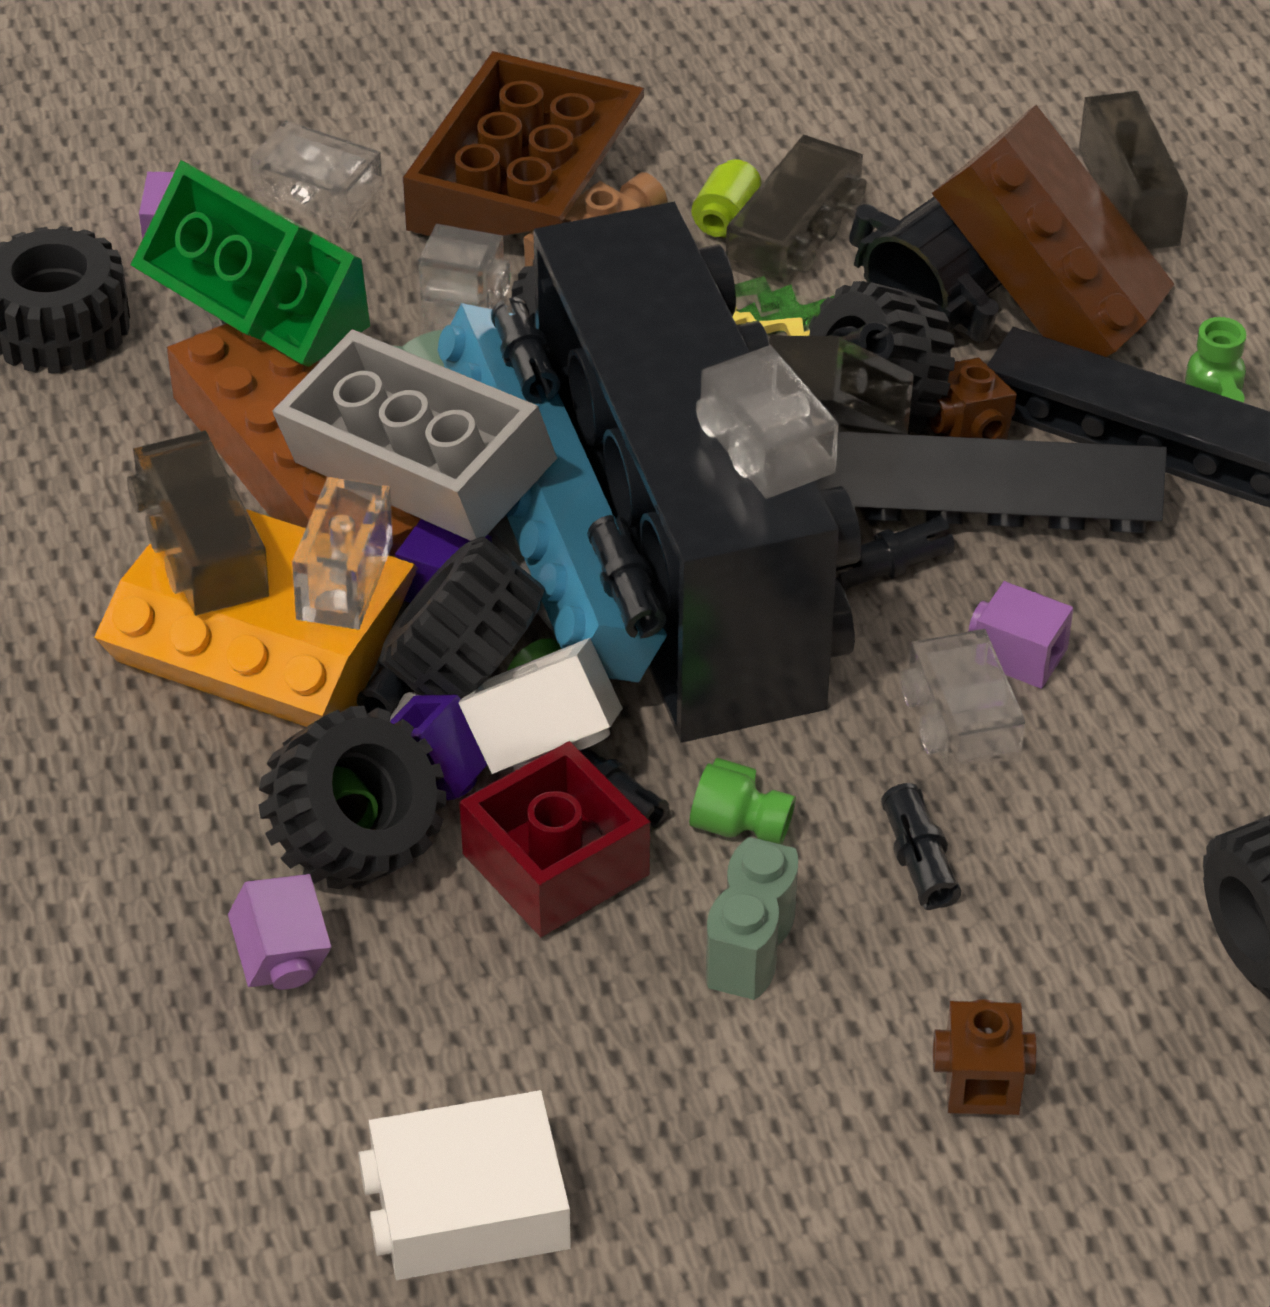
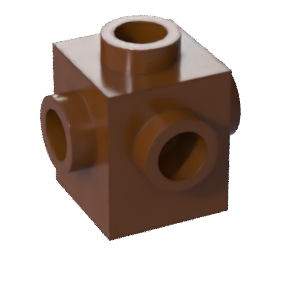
[926,357,1017,440]
[933,999,1036,1115]

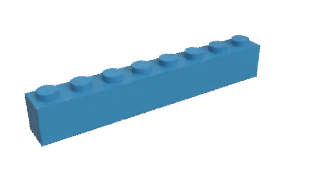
[438,303,667,683]

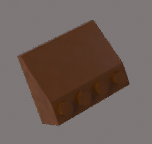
[403,51,644,243]
[932,105,1174,357]

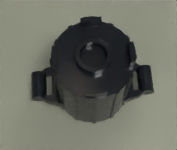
[849,196,1002,342]

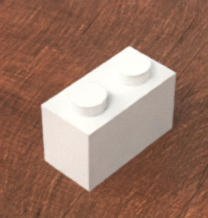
[459,638,623,774]

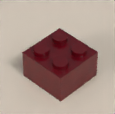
[460,741,650,938]

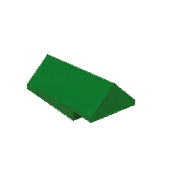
[130,160,370,367]

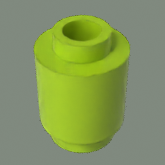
[691,159,762,239]

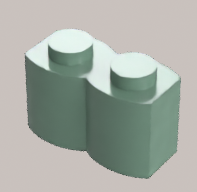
[706,837,798,1000]

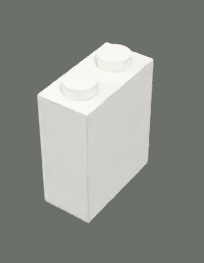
[358,1090,571,1280]

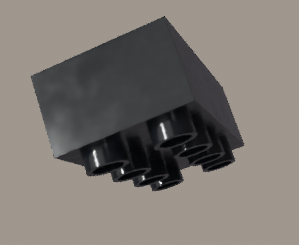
[533,201,861,743]

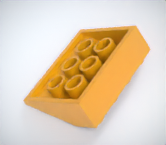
[94,491,418,727]

